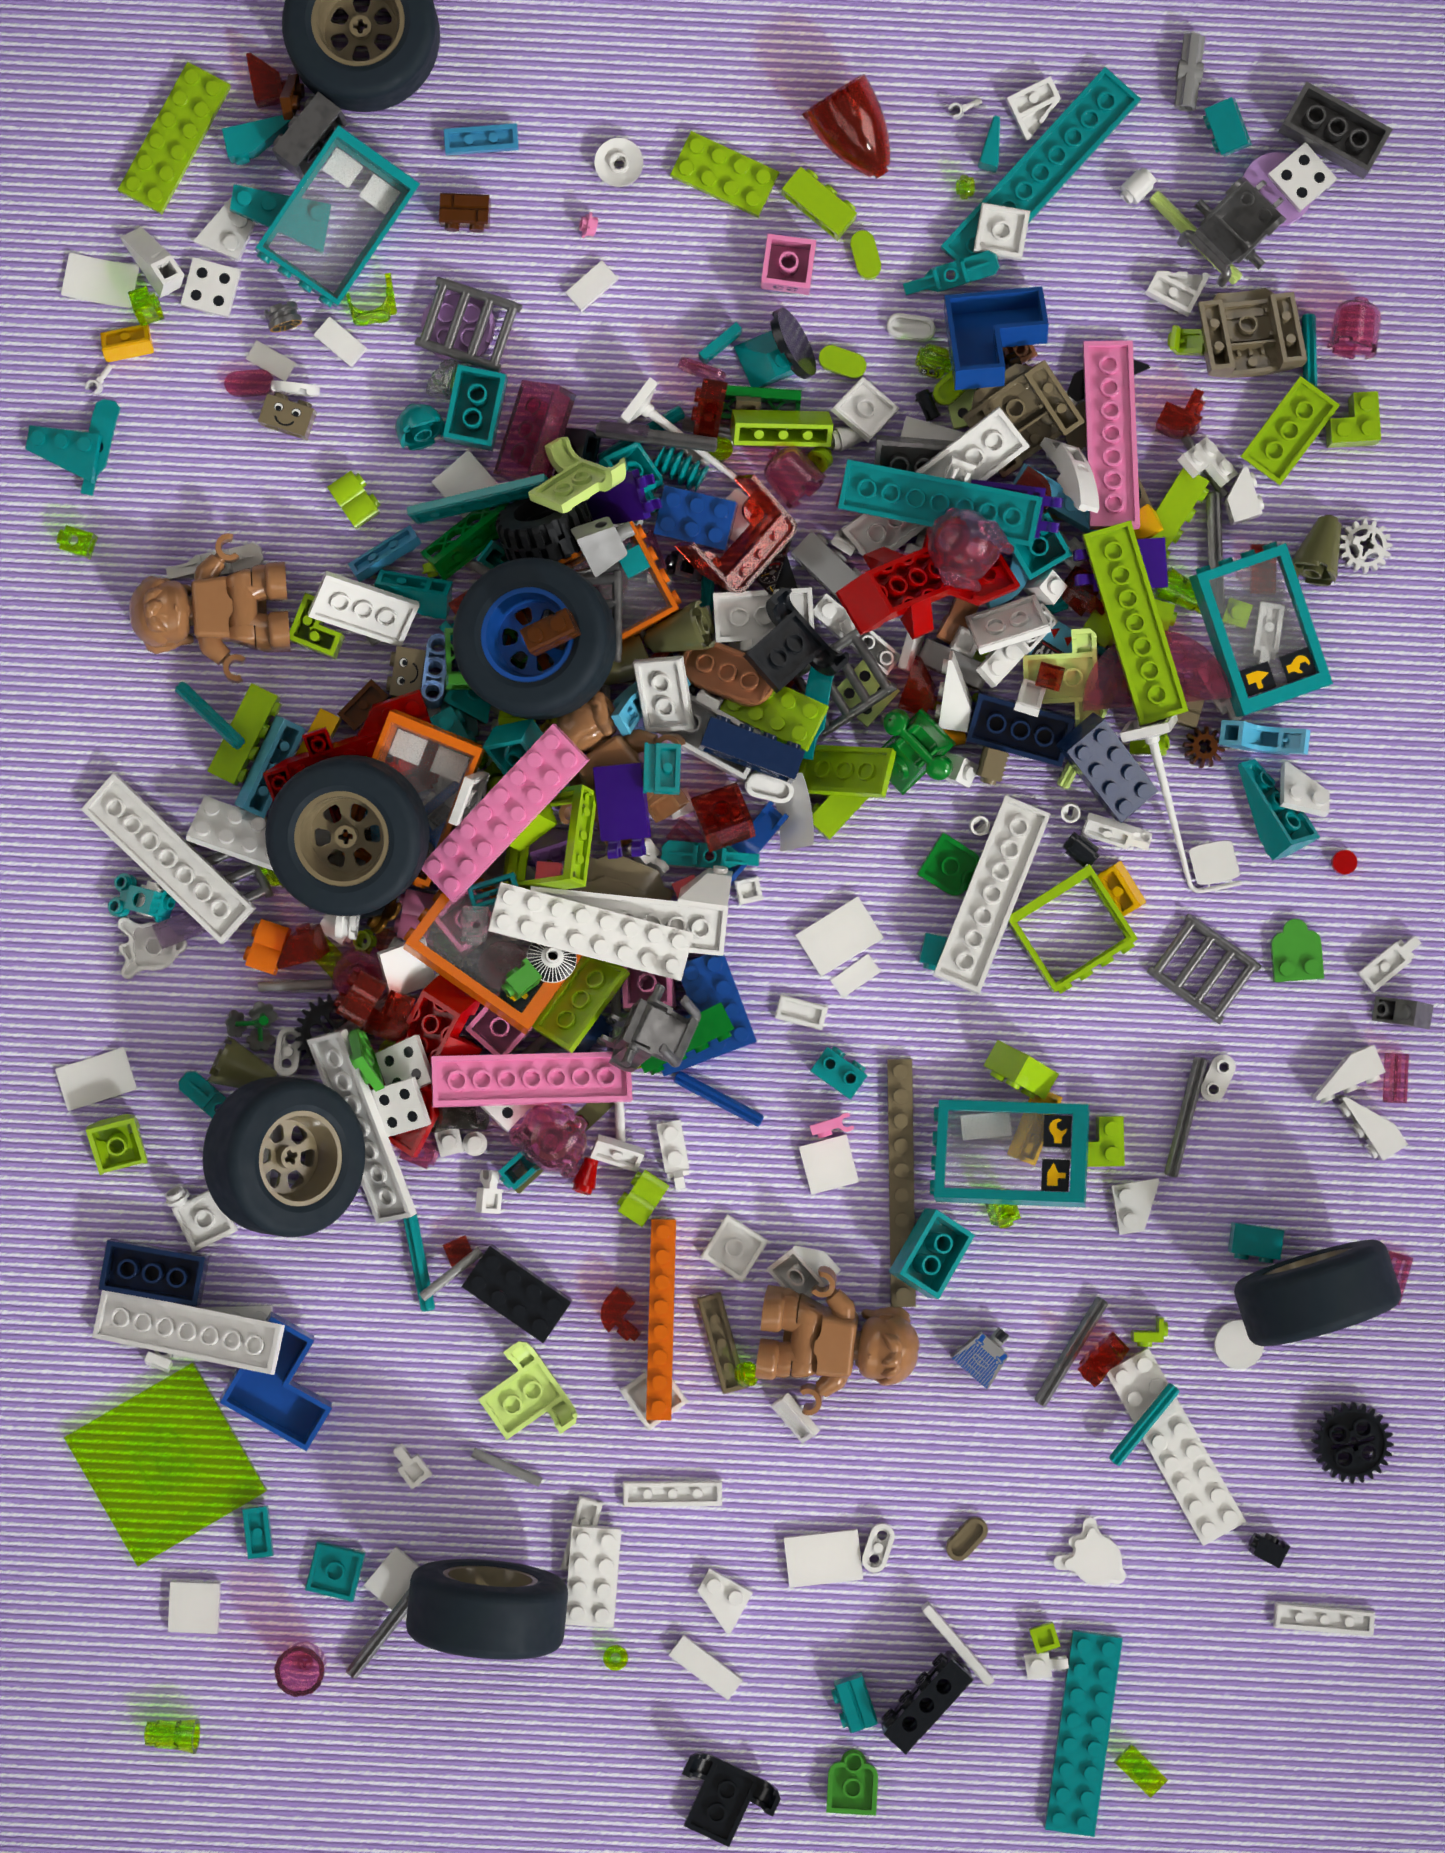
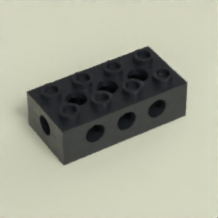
[881,1651,974,1755]

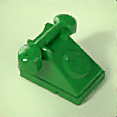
[881,708,956,795]

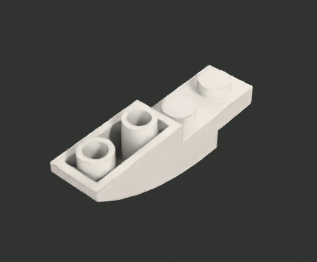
[1040,437,1100,513]
[813,593,901,675]
[976,603,1058,688]

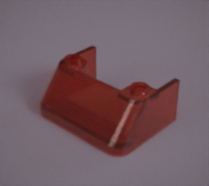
[674,474,797,593]

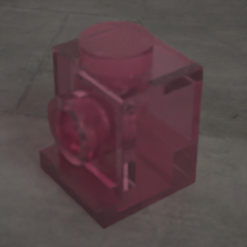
[399,1141,440,1169]

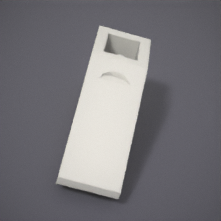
[120,227,184,298]
[935,651,972,732]
[1312,1045,1386,1103]
[1338,1096,1408,1161]

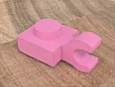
[809,1113,854,1139]

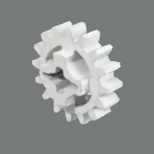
[1339,519,1393,574]

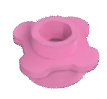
[579,212,598,238]

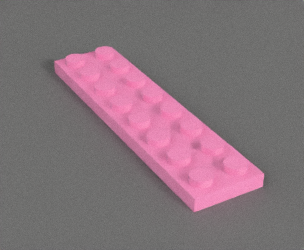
[1083,340,1140,530]
[422,724,590,902]
[430,1052,633,1108]

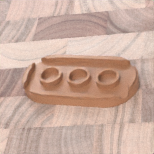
[682,640,773,707]

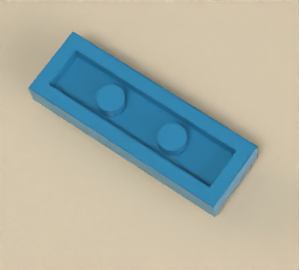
[444,123,519,156]
[348,525,422,582]

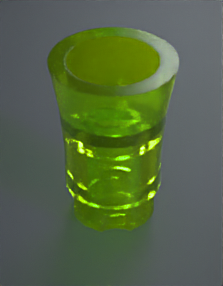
[1155,566,1201,614]
[144,1718,200,1754]

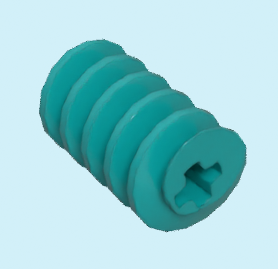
[654,446,709,492]

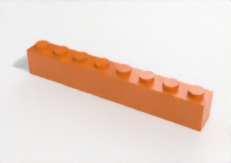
[646,1219,676,1421]

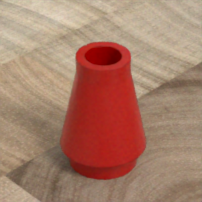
[572,1157,599,1195]

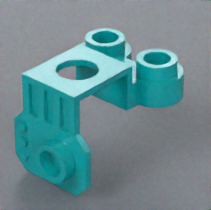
[108,873,176,924]

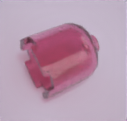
[1327,297,1381,359]
[764,446,826,509]
[274,1642,327,1697]

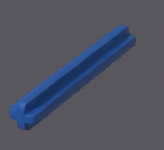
[674,1071,764,1127]

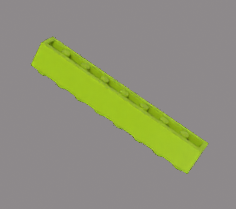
[1082,467,1210,648]

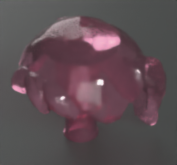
[928,508,1014,592]
[509,1102,587,1179]

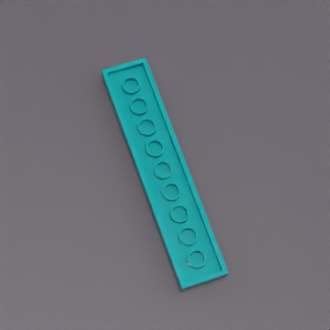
[940,67,1141,281]

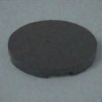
[770,308,816,379]

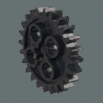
[294,994,375,1067]
[1311,1402,1394,1484]

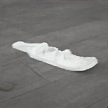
[166,543,264,580]

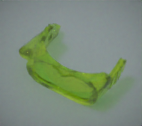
[346,273,397,326]

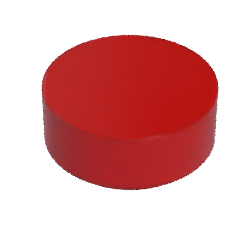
[1331,850,1357,875]

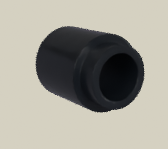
[1062,832,1100,867]

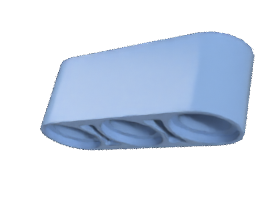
[421,634,446,709]

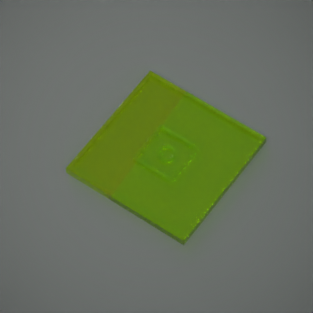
[64,1362,268,1567]

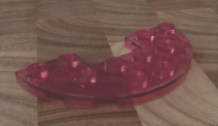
[1082,631,1231,712]

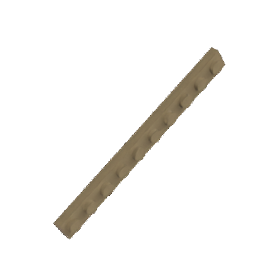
[887,1059,916,1307]

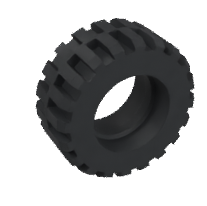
[495,498,593,562]

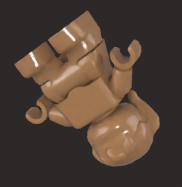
[129,533,291,684]
[540,691,690,847]
[755,1266,920,1415]

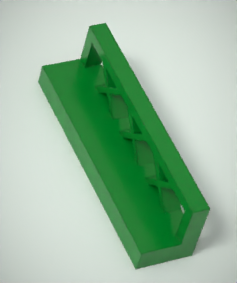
[701,384,802,420]
[420,503,509,580]

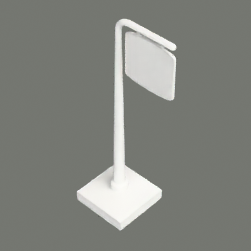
[617,377,774,551]
[1120,715,1242,893]

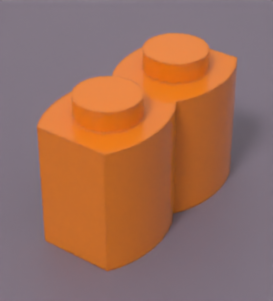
[243,919,292,976]

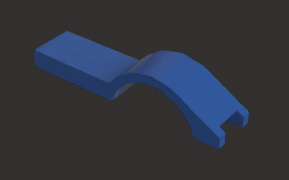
[728,801,789,884]

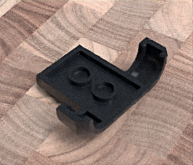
[743,587,849,694]
[682,1752,781,1847]

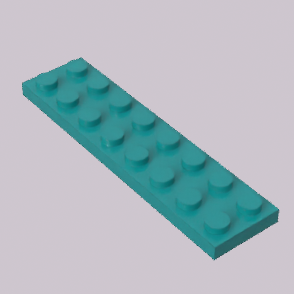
[838,459,1043,547]
[1044,1630,1123,1837]

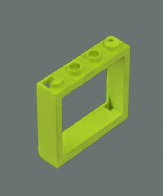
[503,784,597,890]
[1008,864,1138,994]

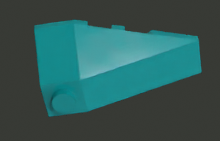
[1237,759,1320,861]

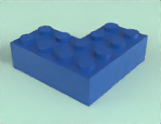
[944,286,1049,390]
[662,954,757,1077]
[220,1311,332,1451]

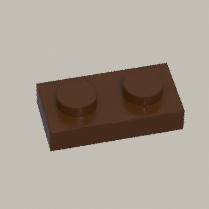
[280,74,305,120]
[337,679,390,732]

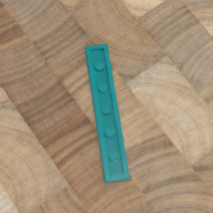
[407,474,549,524]

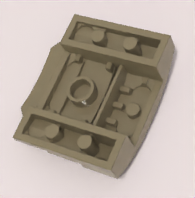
[1198,288,1307,378]
[962,360,1085,478]
[570,855,674,900]

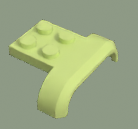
[528,437,626,513]
[1023,628,1100,727]
[478,1341,578,1440]

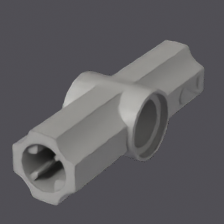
[1174,33,1205,112]

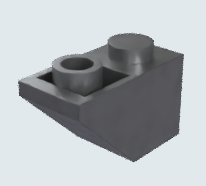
[1372,996,1434,1029]

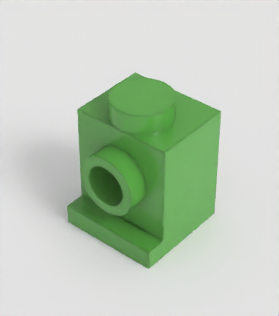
[501,958,542,1001]

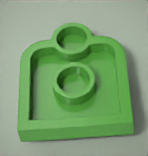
[1270,919,1324,982]
[348,1028,385,1092]
[826,1749,878,1816]

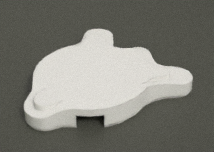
[118,917,187,979]
[1053,1517,1126,1585]

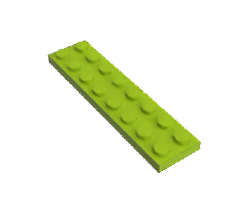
[1082,520,1189,726]

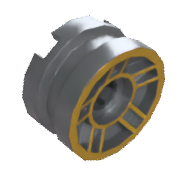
[264,301,303,332]

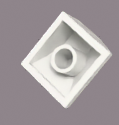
[677,865,733,911]
[766,1245,841,1297]

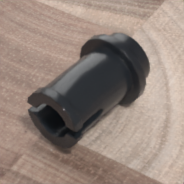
[915,389,941,422]

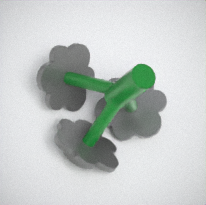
[225,1001,278,1052]

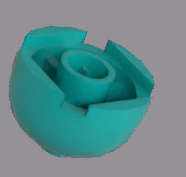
[395,404,445,451]

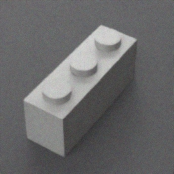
[791,531,862,606]

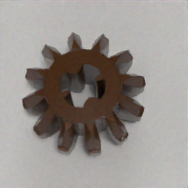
[1182,726,1225,768]

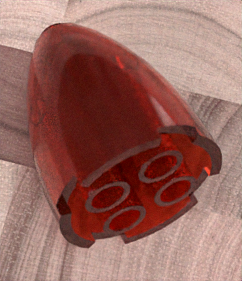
[802,74,890,179]

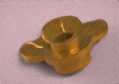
[367,898,402,934]

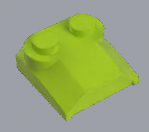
[86,1114,148,1175]

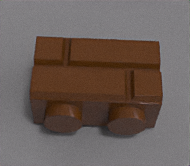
[439,193,491,233]
[520,608,581,656]

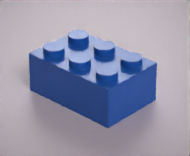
[653,485,738,552]

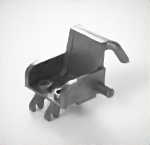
[1177,176,1287,287]
[596,984,701,1072]

